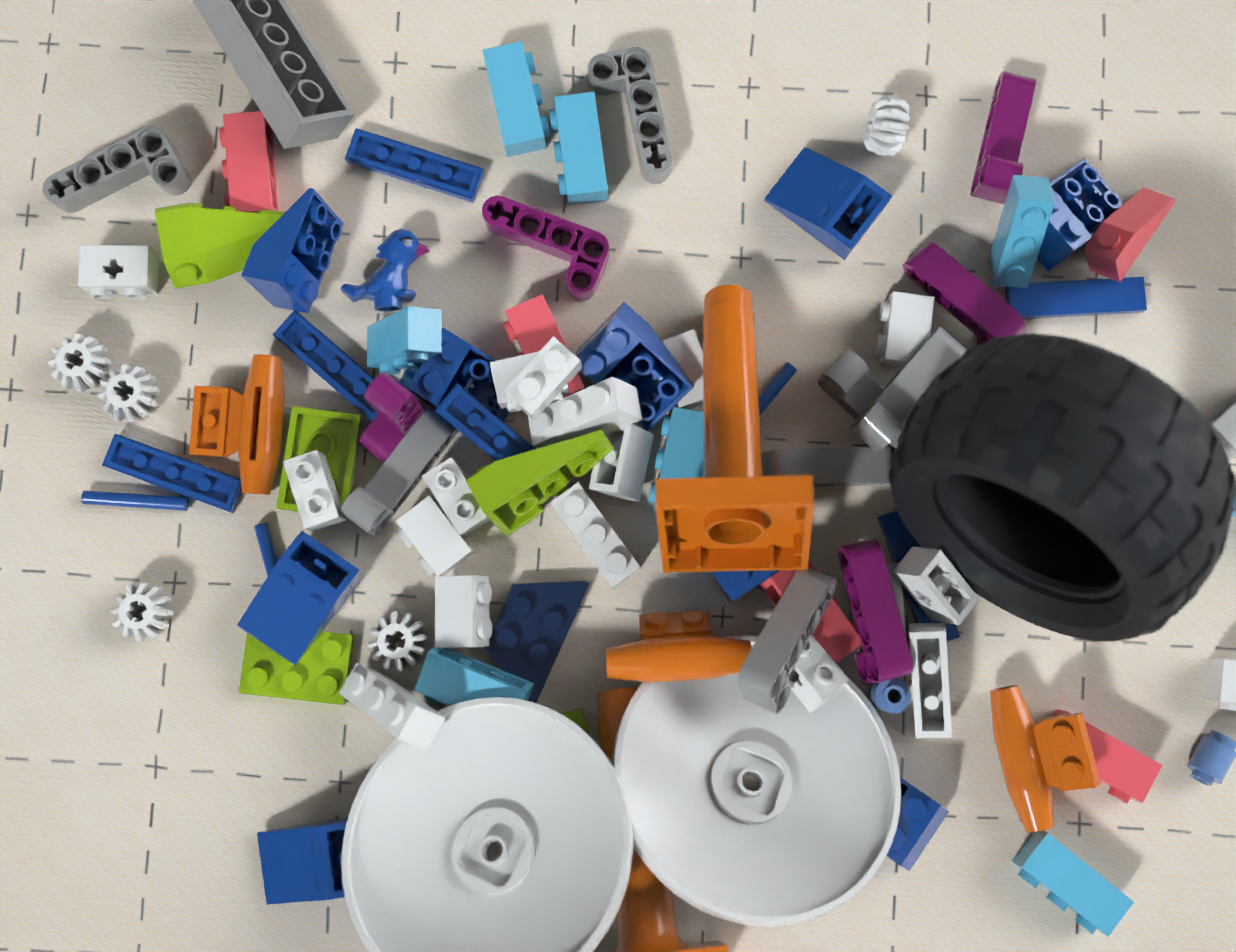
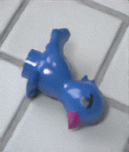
[340,229,430,312]

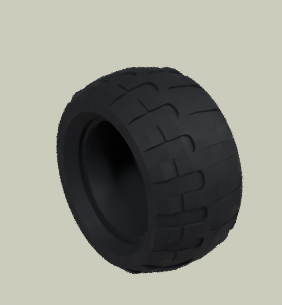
[889,334,1236,642]

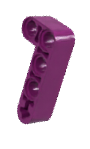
[970,71,1036,204]
[482,196,609,301]
[903,241,1026,345]
[359,372,425,463]
[838,538,913,683]

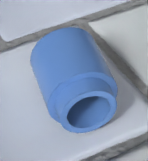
[869,678,911,714]
[1187,730,1236,786]

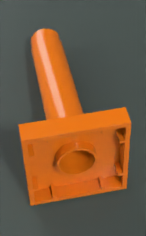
[655,285,814,573]
[597,687,728,952]

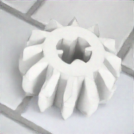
[864,95,910,156]
[47,333,112,392]
[97,364,161,423]
[109,582,174,642]
[367,611,428,671]

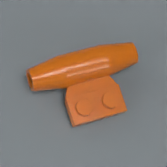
[189,354,285,495]
[605,610,752,683]
[990,685,1101,832]

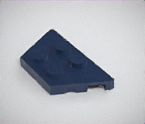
[484,581,590,703]

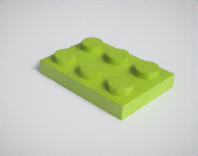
[276,406,363,519]
[239,631,355,705]

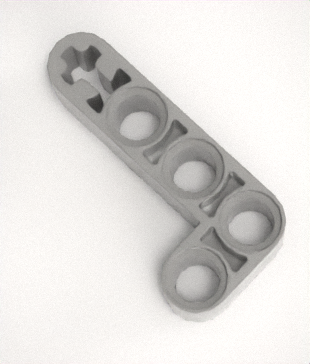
[588,47,672,184]
[42,126,191,213]
[850,326,967,452]
[817,349,904,454]
[340,408,458,536]
[761,447,892,487]
[738,567,837,714]

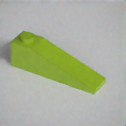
[155,202,285,289]
[465,430,614,537]

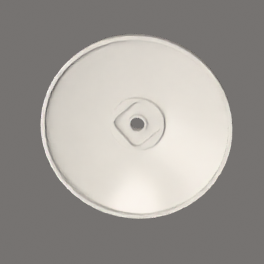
[612,635,901,927]
[341,697,633,952]

